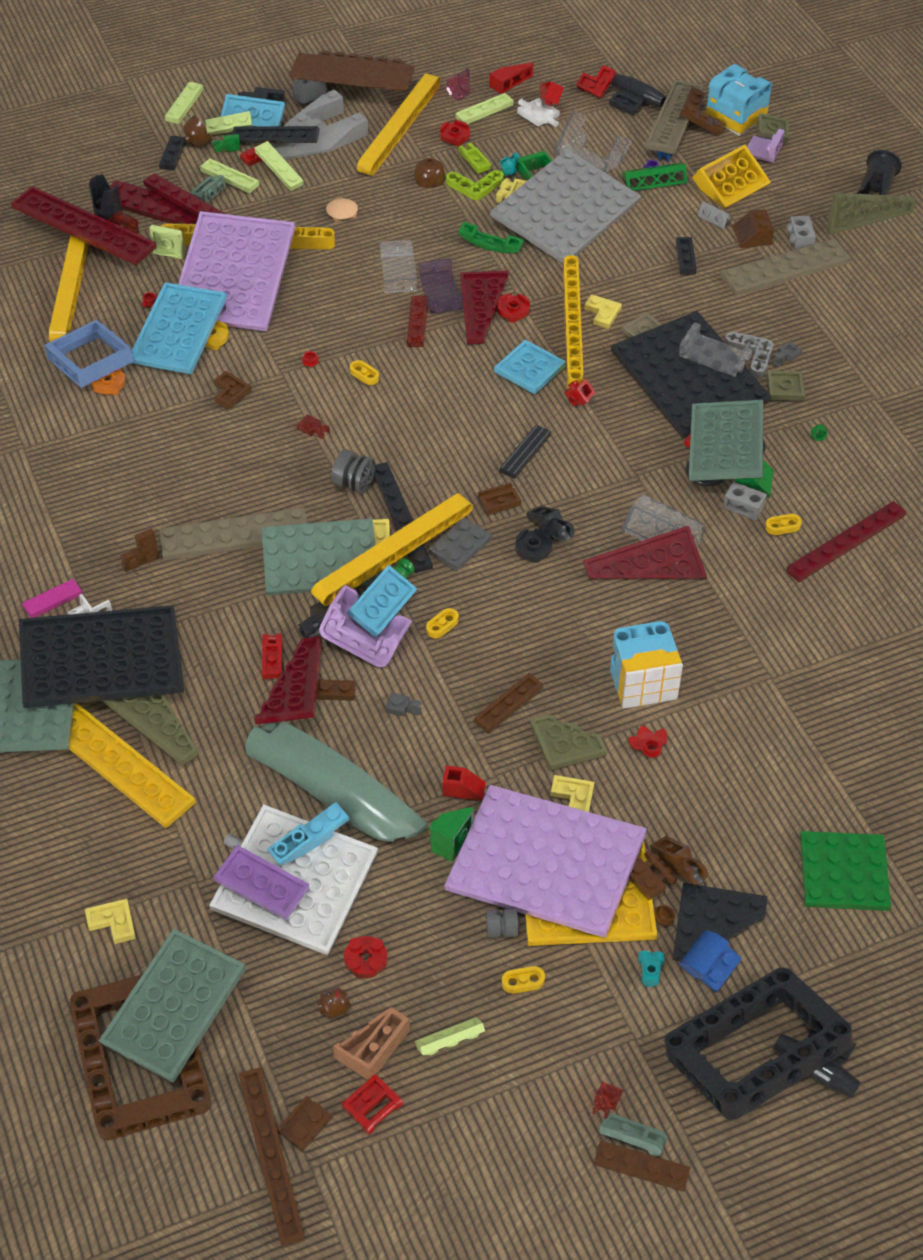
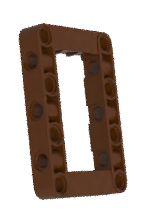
[70,974,211,1141]

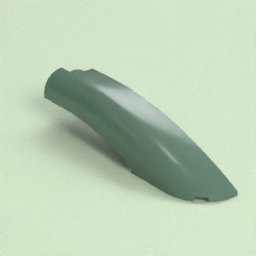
[246,721,428,841]

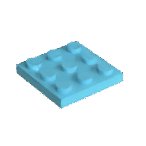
[494,340,566,394]

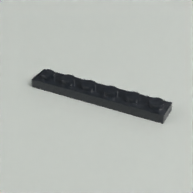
[232,126,320,143]

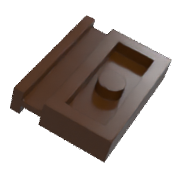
[478,483,521,515]
[277,1095,332,1152]

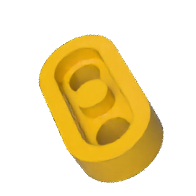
[350,360,379,385]
[765,514,802,535]
[426,608,459,638]
[502,966,545,994]

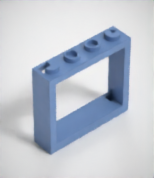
[44,320,134,388]

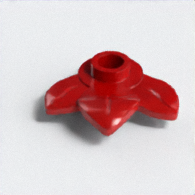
[628,725,668,758]

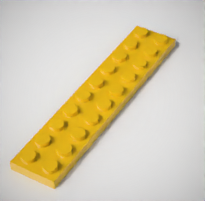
[69,703,196,828]

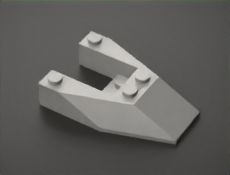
[270,90,368,160]

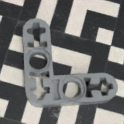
[725,332,774,378]

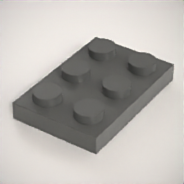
[429,518,492,572]

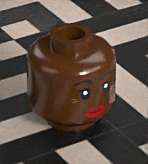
[317,987,351,1019]

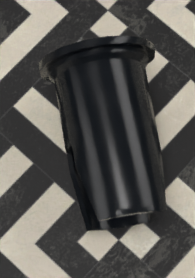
[857,149,902,195]
[89,174,129,229]

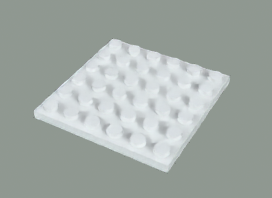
[210,804,378,955]

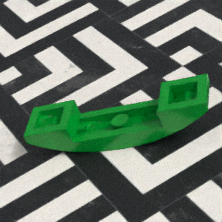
[458,222,524,253]

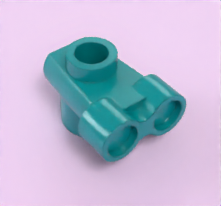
[499,152,520,176]
[638,950,664,987]

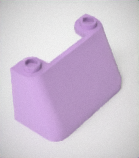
[319,585,412,667]

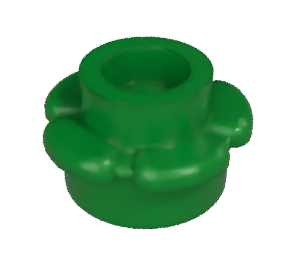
[811,424,828,441]

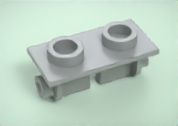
[698,201,732,229]

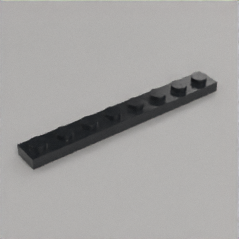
[373,462,433,573]

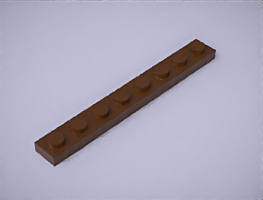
[239,1067,305,1247]

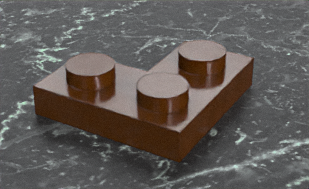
[214,371,252,409]
[120,528,159,572]

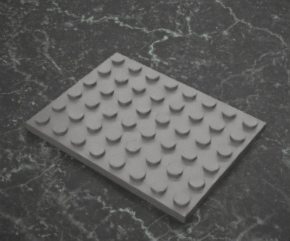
[490,149,641,264]

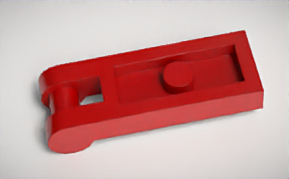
[262,633,283,679]

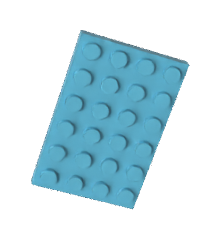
[132,282,227,374]

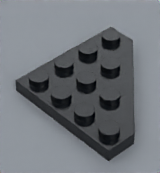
[672,882,768,961]

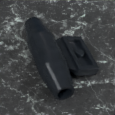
[609,73,667,116]
[772,1029,861,1098]

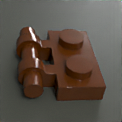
[629,850,677,900]

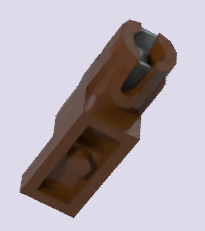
[650,836,708,885]

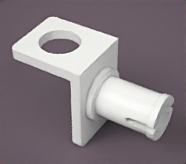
[66,594,112,615]

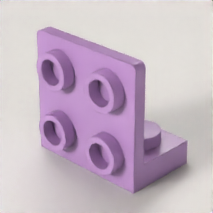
[747,129,785,163]

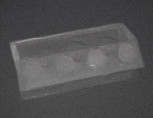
[621,494,705,547]

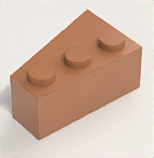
[333,1007,410,1080]

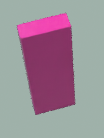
[22,579,83,618]

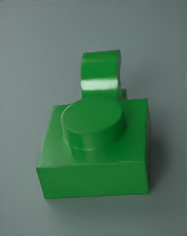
[213,134,240,153]

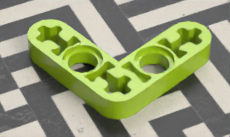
[446,170,504,200]

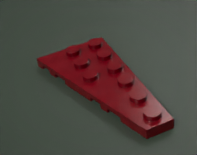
[460,270,509,344]
[583,525,707,579]
[254,636,322,724]

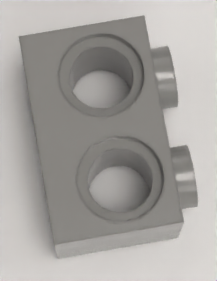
[787,216,816,250]
[723,482,767,521]

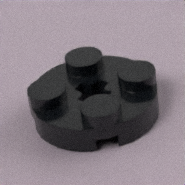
[515,528,552,563]

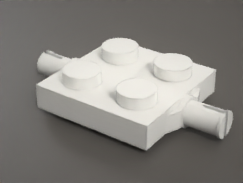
[517,98,560,127]

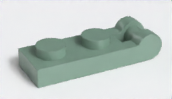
[599,1112,668,1157]

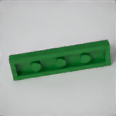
[622,163,687,191]

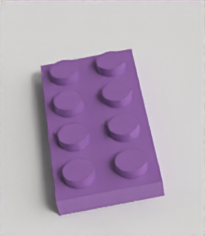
[214,845,310,921]

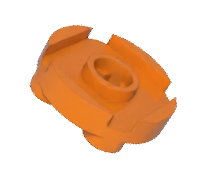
[91,369,126,395]

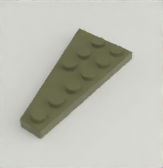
[826,193,916,235]
[102,695,198,766]

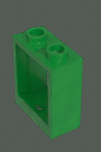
[517,151,553,181]

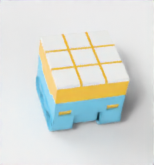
[706,64,772,136]
[610,621,683,709]

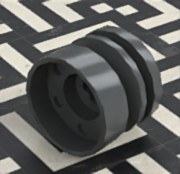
[331,449,376,494]

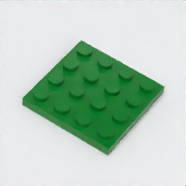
[800,831,891,911]

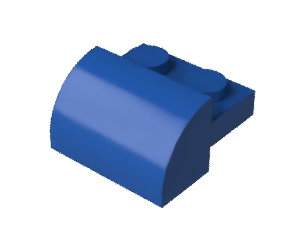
[679,931,742,992]

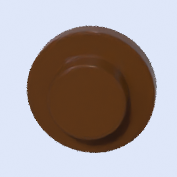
[654,905,675,926]

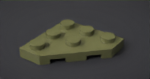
[530,714,607,771]

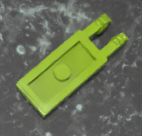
[458,143,491,174]

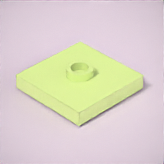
[149,225,185,260]

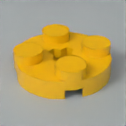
[205,320,229,350]

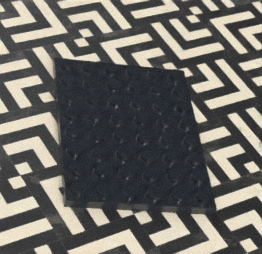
[611,311,771,439]
[19,605,184,708]

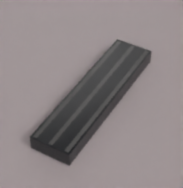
[500,425,551,479]

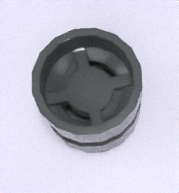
[486,909,518,938]

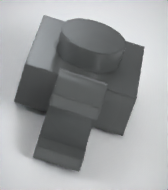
[772,341,802,367]
[385,692,421,716]

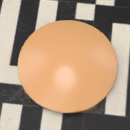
[326,198,358,222]

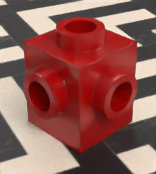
[564,378,596,406]

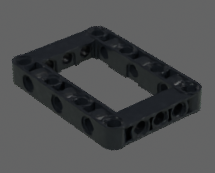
[664,967,853,1120]

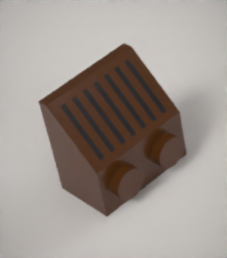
[733,209,774,248]

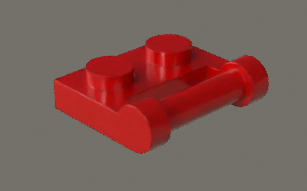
[342,1074,403,1135]

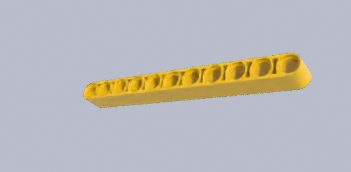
[357,73,441,176]
[161,224,335,250]
[49,235,89,342]
[563,255,583,388]
[311,493,473,606]

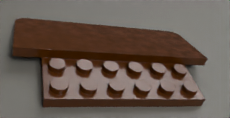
[289,50,415,91]

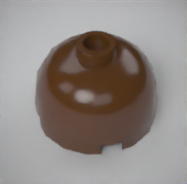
[183,115,213,147]
[414,158,445,188]

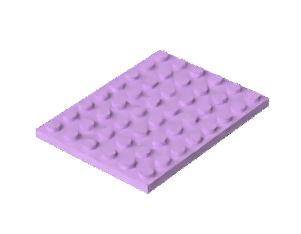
[178,211,295,331]
[444,785,647,938]

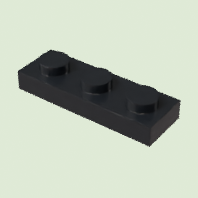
[159,136,186,171]
[675,237,697,274]

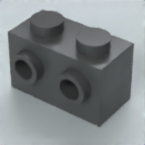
[293,79,326,104]

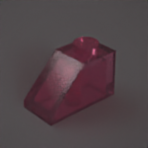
[447,69,470,101]

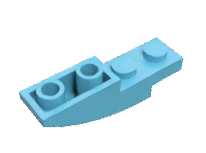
[267,802,349,865]

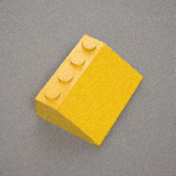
[692,145,771,209]

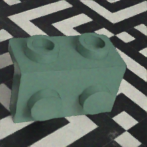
[190,175,225,203]

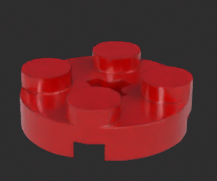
[440,120,470,146]
[497,293,530,323]
[344,936,387,979]

